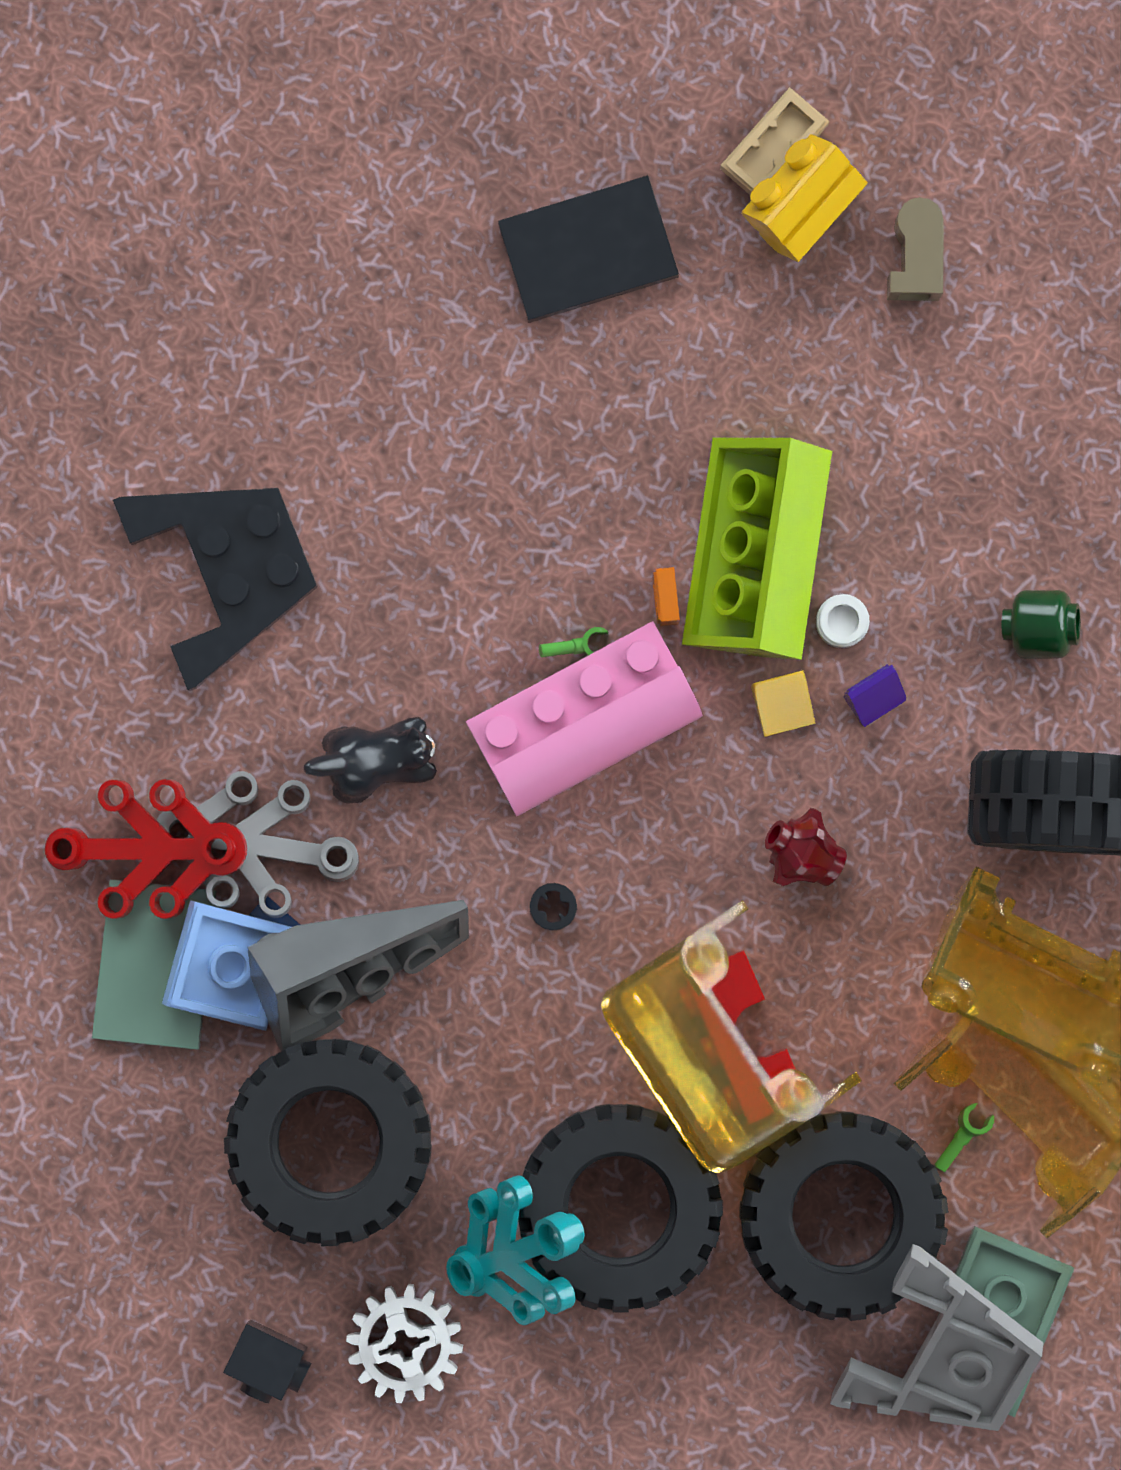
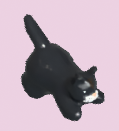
[303,717,437,804]

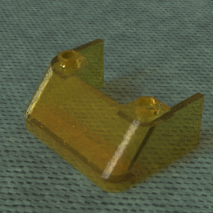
[602,900,862,1173]
[894,972,1121,1238]

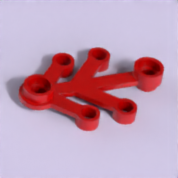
[45,779,247,919]

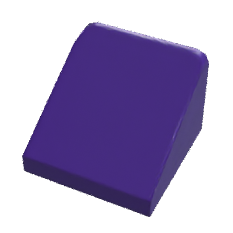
[843,664,906,727]

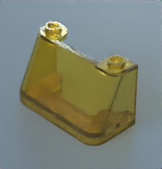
[921,866,1121,1086]

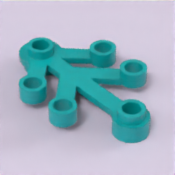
[446,1175,585,1326]

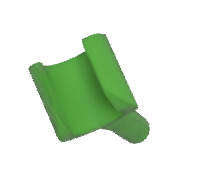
[539,627,609,657]
[934,1103,994,1172]

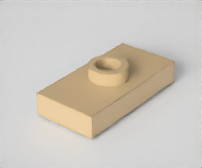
[720,87,829,195]

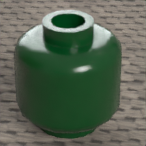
[1001,590,1081,659]

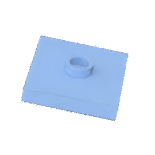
[162,900,291,1031]

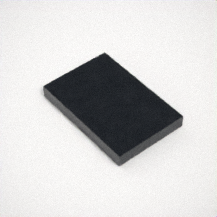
[498,175,679,323]

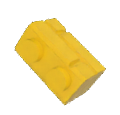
[741,134,868,262]

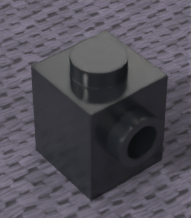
[223,1319,312,1403]

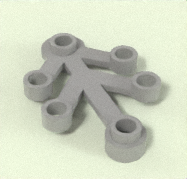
[157,771,359,918]

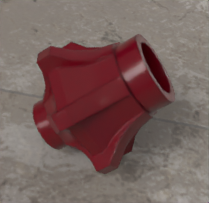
[765,807,847,886]

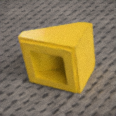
[751,670,816,737]

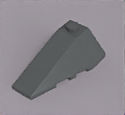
[247,900,469,1051]

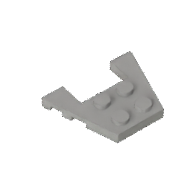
[830,1244,1044,1431]

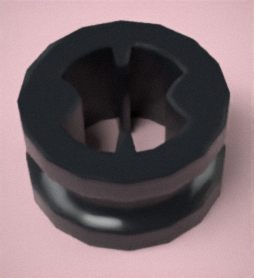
[530,883,577,931]

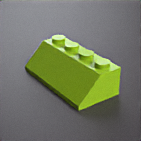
[682,438,832,660]

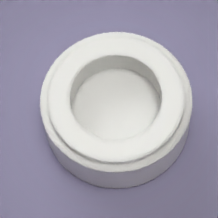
[816,594,869,648]

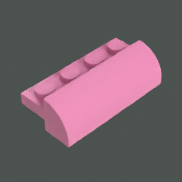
[466,621,703,817]

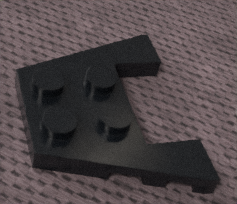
[113,488,318,691]

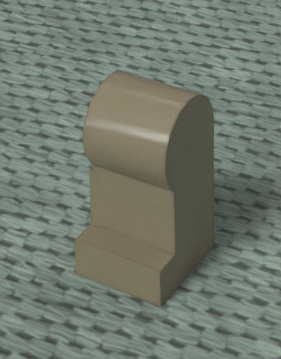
[887,197,944,301]

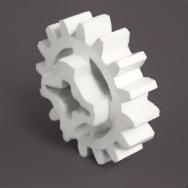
[346,1284,463,1403]

